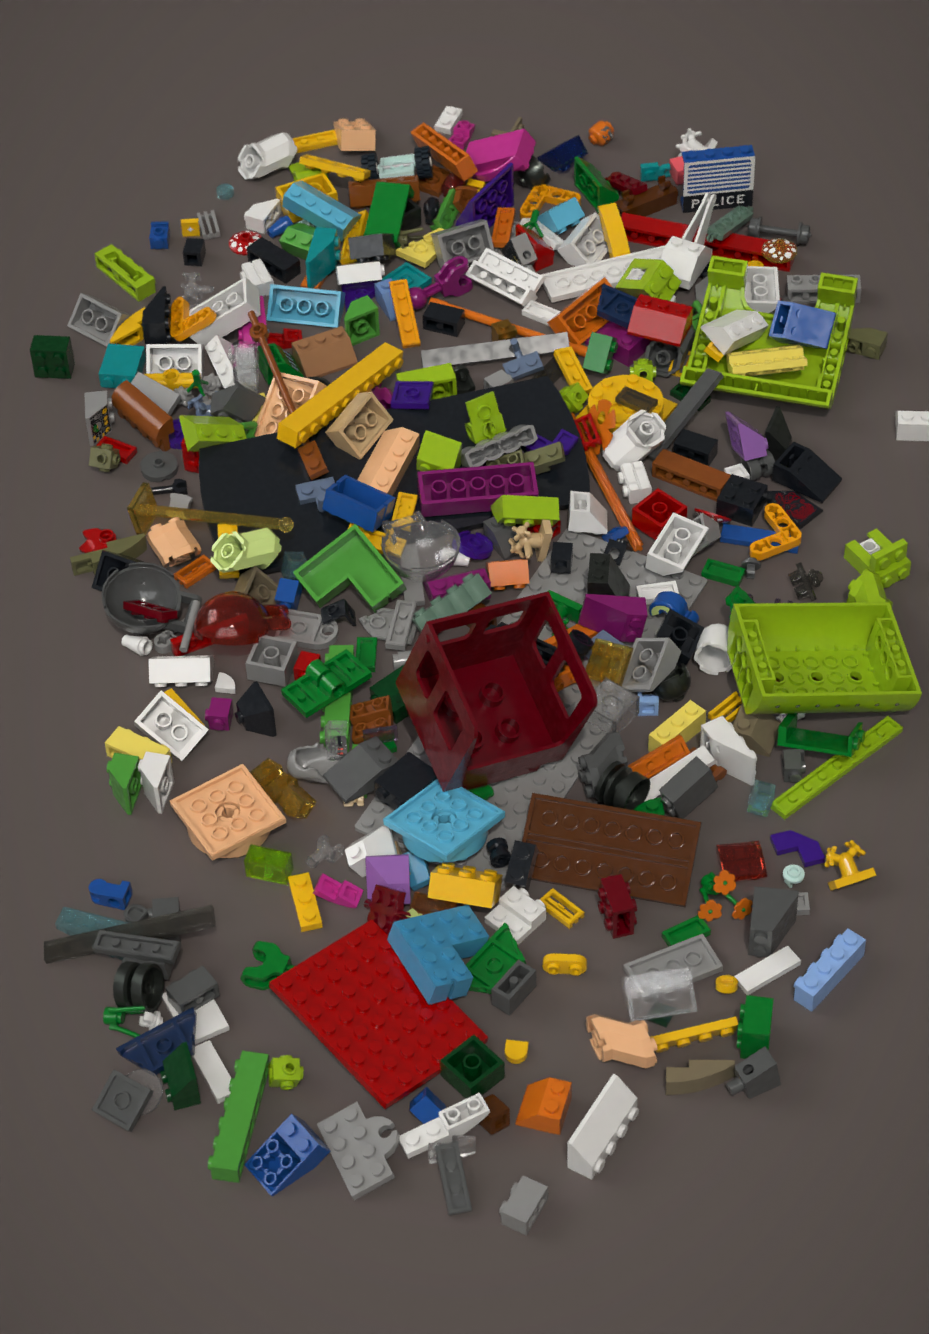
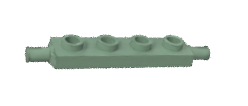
[706,205,754,242]

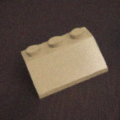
[325,392,394,459]

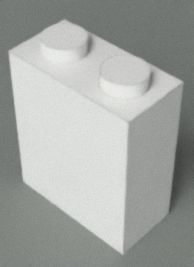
[335,261,385,284]

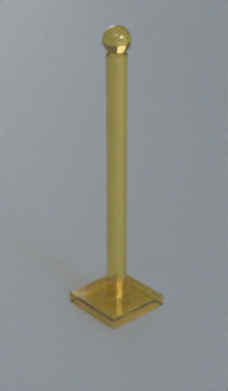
[127,482,294,535]

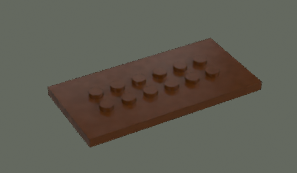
[522,793,702,908]

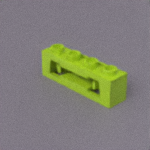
[94,244,156,302]

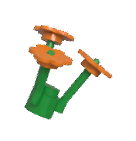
[698,870,753,921]

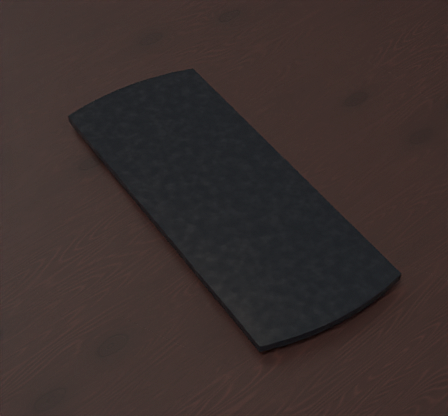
[199,376,590,581]

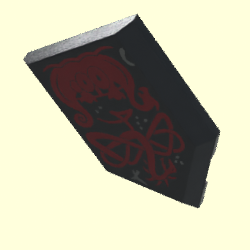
[767,490,823,530]

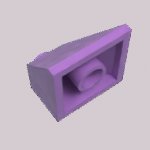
[365,854,411,904]

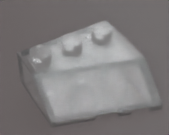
[228,340,260,393]

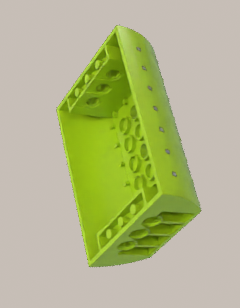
[727,602,922,714]

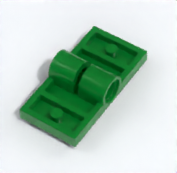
[281,649,372,718]

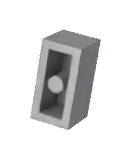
[499,1176,548,1236]

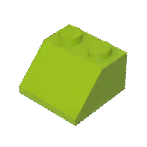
[416,430,462,471]

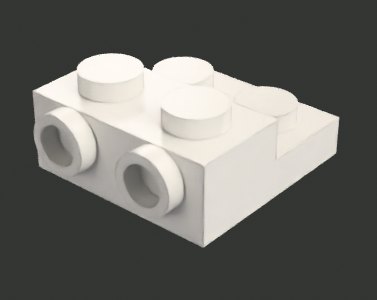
[484,886,546,945]

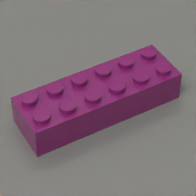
[417,462,539,517]

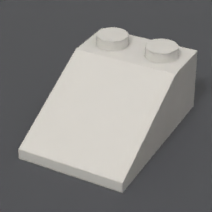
[134,691,209,761]

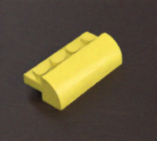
[726,344,808,376]

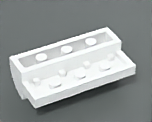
[465,248,545,307]

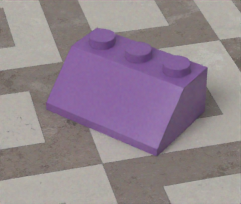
[725,411,769,461]

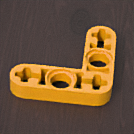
[520,184,581,219]
[170,297,217,342]
[749,503,802,561]

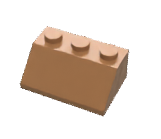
[291,326,358,378]

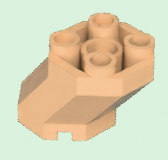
[146,517,202,568]
[586,1014,657,1068]

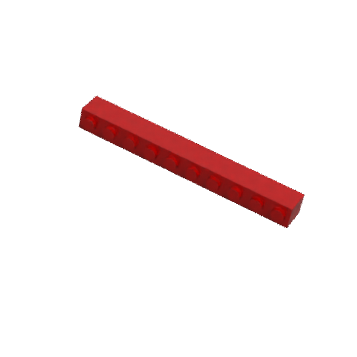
[621,212,796,272]

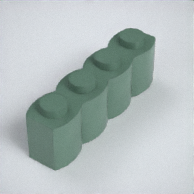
[411,572,492,633]

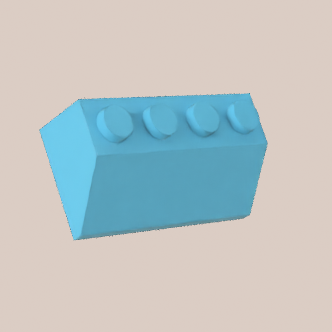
[283,180,361,241]
[267,284,345,328]

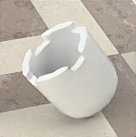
[694,623,732,675]

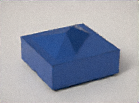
[602,526,629,542]

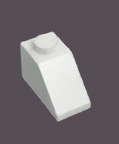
[244,199,281,234]

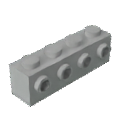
[786,274,861,303]

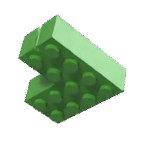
[293,524,406,613]

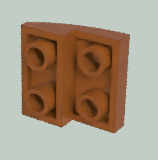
[350,695,394,744]

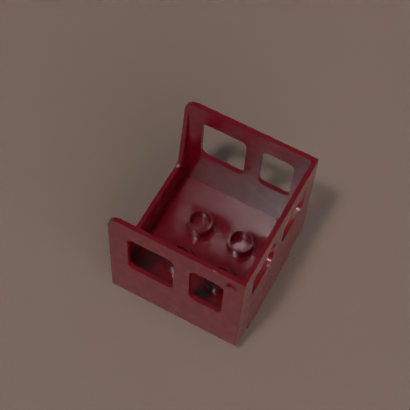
[395,591,598,792]

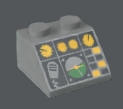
[84,390,115,446]

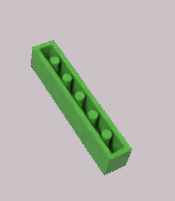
[320,645,355,752]
[208,1051,270,1183]

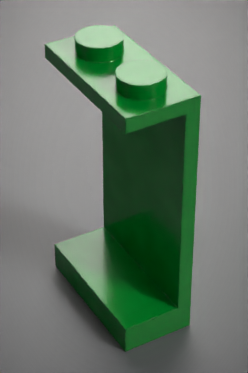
[364,182,415,250]
[777,713,865,757]

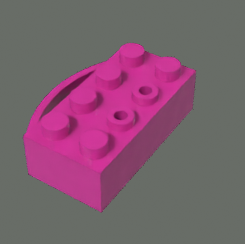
[466,128,536,182]

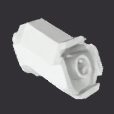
[238,133,297,180]
[602,409,666,472]

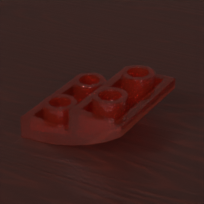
[716,841,767,882]

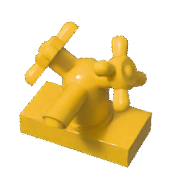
[824,840,876,891]

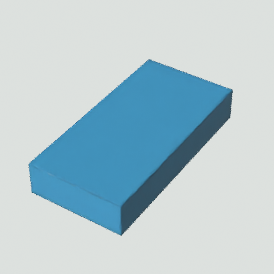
[404,851,430,891]

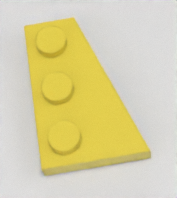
[396,228,445,268]

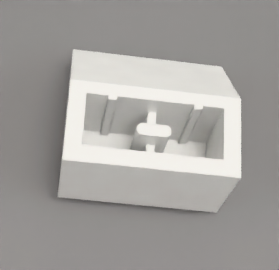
[568,491,608,535]

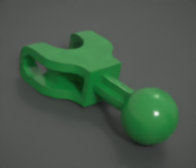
[240,941,295,990]

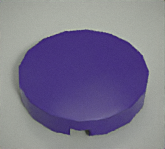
[454,531,493,559]

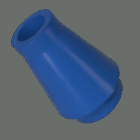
[267,215,293,239]

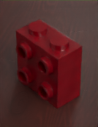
[597,874,637,939]

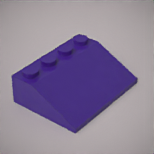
[456,162,514,229]

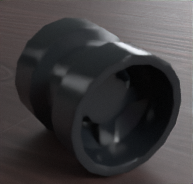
[486,838,511,868]

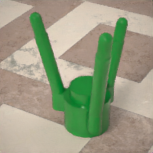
[103,1006,145,1038]

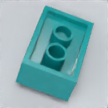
[305,227,341,288]

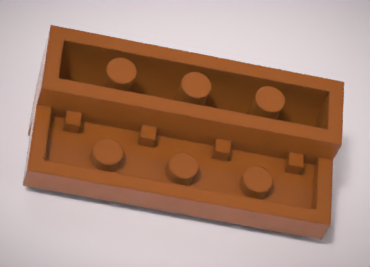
[111,380,174,452]

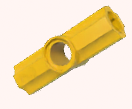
[144,369,201,391]

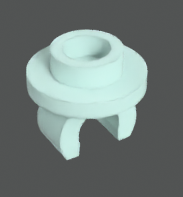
[783,865,805,888]

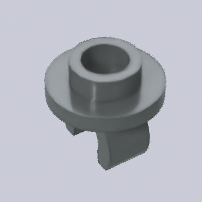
[741,557,761,579]

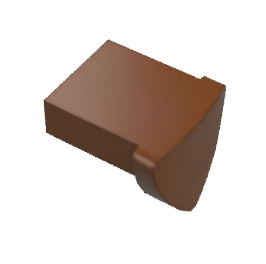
[453,186,477,214]

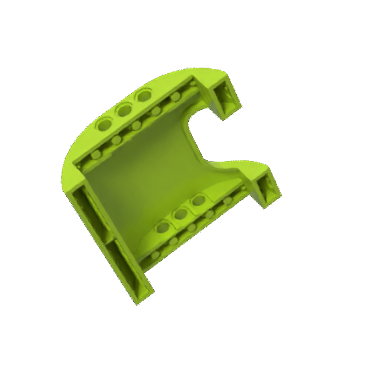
[680,255,858,409]

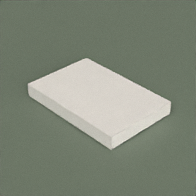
[162,992,229,1045]

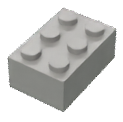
[431,219,495,269]

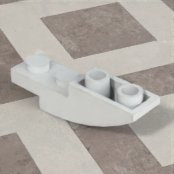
[399,1093,490,1159]

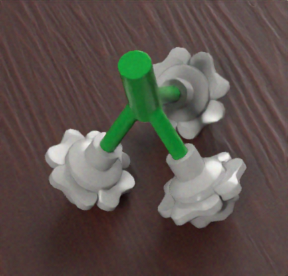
[174,370,222,407]

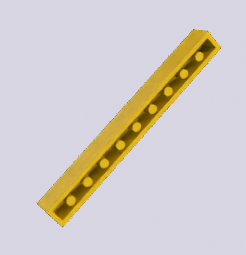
[277,342,404,448]

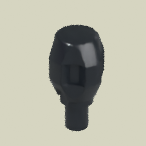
[424,197,440,224]

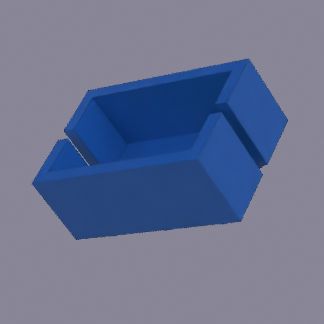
[322,475,396,532]

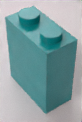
[99,344,146,388]

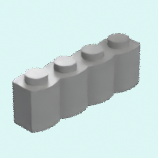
[461,424,538,467]

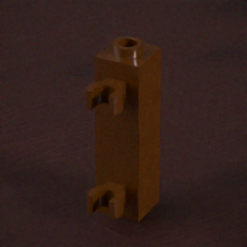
[614,175,679,217]

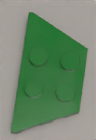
[466,923,526,994]

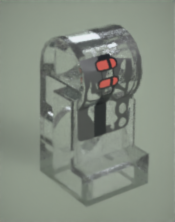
[324,720,348,761]

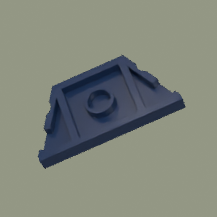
[597,284,638,329]
[116,1007,197,1076]

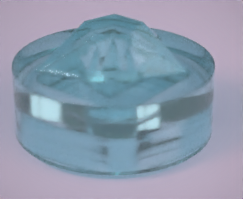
[216,184,234,200]

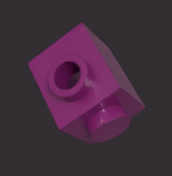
[205,697,234,731]

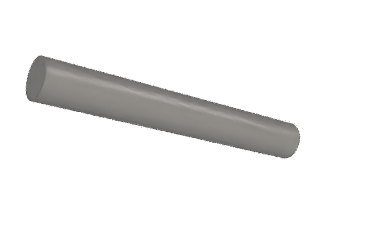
[179,600,201,653]

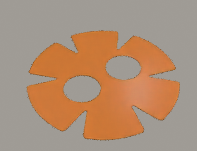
[583,399,616,455]

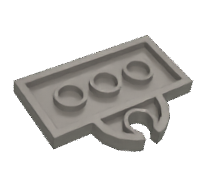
[317,1102,400,1201]

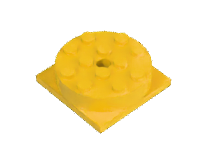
[576,374,678,436]

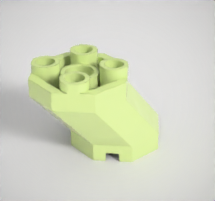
[211,528,282,573]

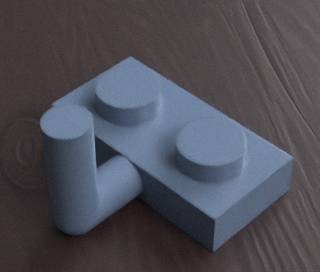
[503,338,544,381]
[295,477,335,512]

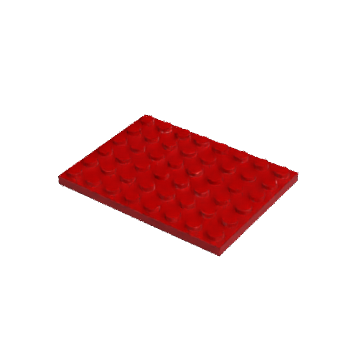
[269,919,488,1109]

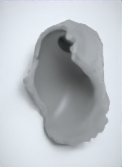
[287,742,343,783]

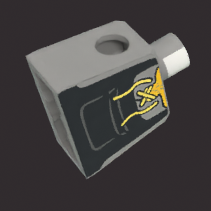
[501,232,537,273]

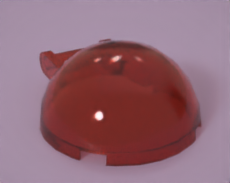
[193,591,291,646]

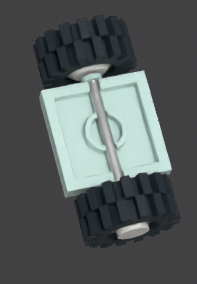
[361,146,433,180]

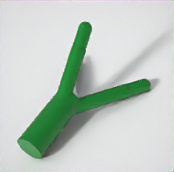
[523,209,544,238]

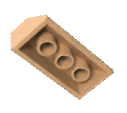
[358,427,419,496]

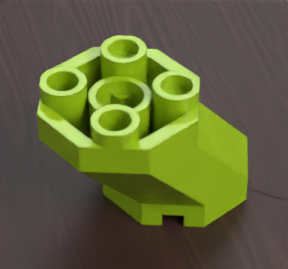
[847,568,893,607]

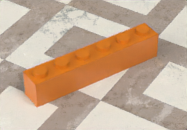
[410,122,478,181]

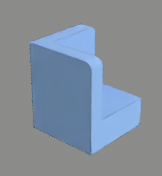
[637,692,659,716]

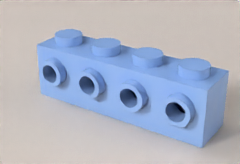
[794,929,866,1012]

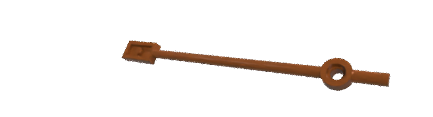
[248,311,329,480]

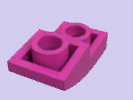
[448,120,475,150]

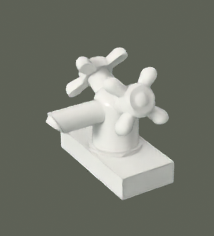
[676,128,718,157]

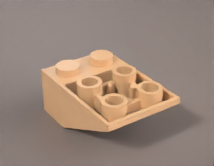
[334,118,376,151]

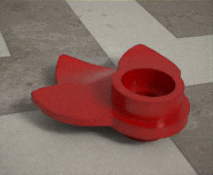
[79,528,117,553]

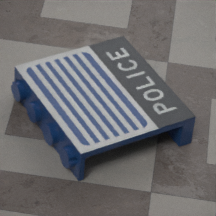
[680,145,755,213]

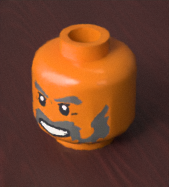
[588,120,614,146]

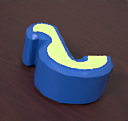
[649,591,699,623]

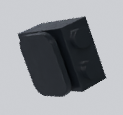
[374,752,437,810]

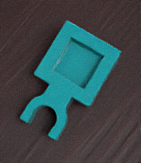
[640,162,671,182]

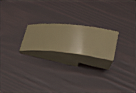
[665,1060,735,1095]

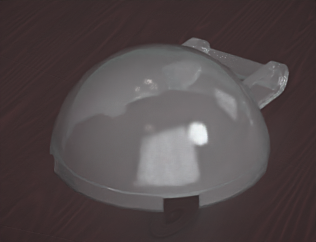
[381,511,460,582]

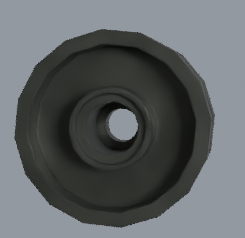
[113,961,164,1013]

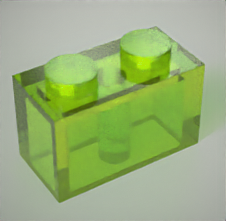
[244,844,294,885]

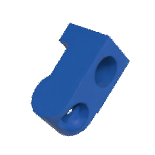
[88,879,133,910]

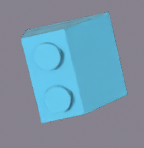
[538,197,585,234]

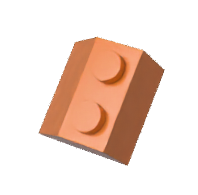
[486,559,530,590]
[515,1077,572,1135]

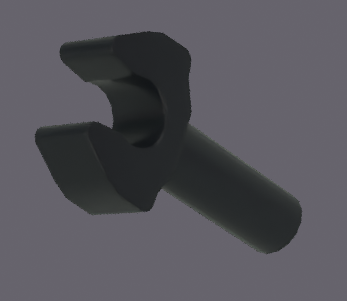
[151,479,188,495]

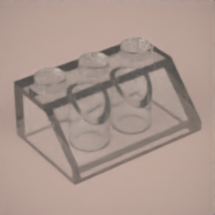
[621,967,698,1022]

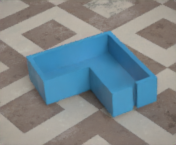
[387,905,489,1005]

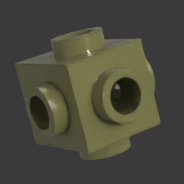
[89,444,120,472]

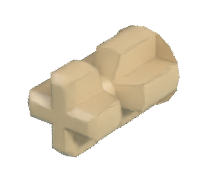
[344,795,364,807]

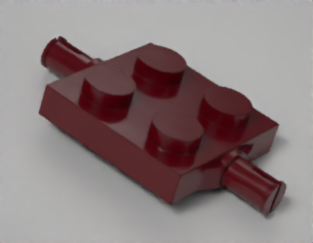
[364,884,411,934]

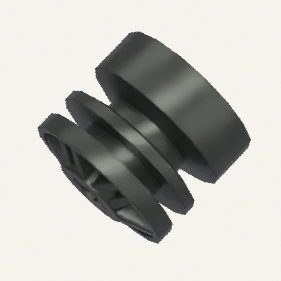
[595,761,651,810]

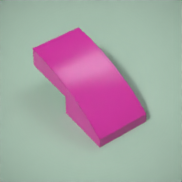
[313,873,363,908]

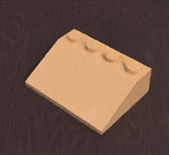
[254,372,327,437]

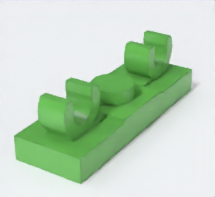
[430,188,459,231]

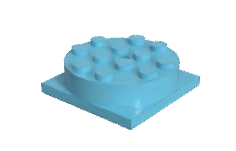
[383,779,505,863]

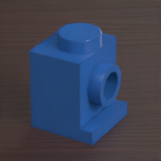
[149,222,170,249]

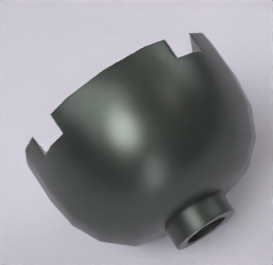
[517,155,551,189]
[653,663,691,702]

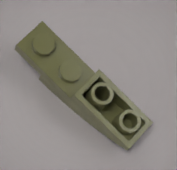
[486,441,566,474]
[70,533,147,576]

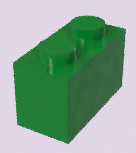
[582,332,618,374]

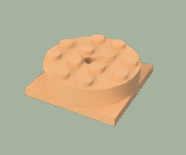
[170,764,286,861]

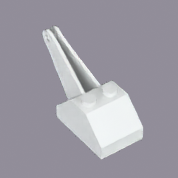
[661,192,716,290]

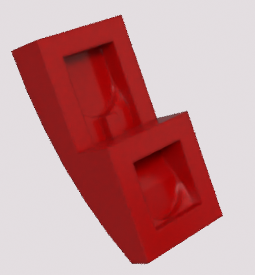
[267,328,302,349]

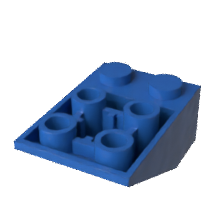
[769,300,837,349]
[244,1114,331,1197]

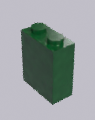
[369,664,410,724]

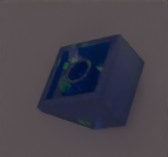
[537,135,588,172]

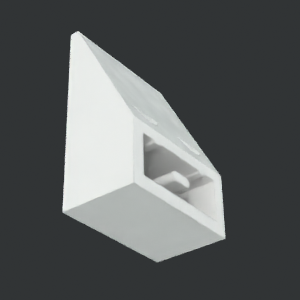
[700,716,757,786]

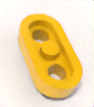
[542,953,587,976]

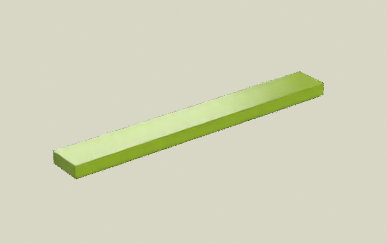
[770,716,903,820]

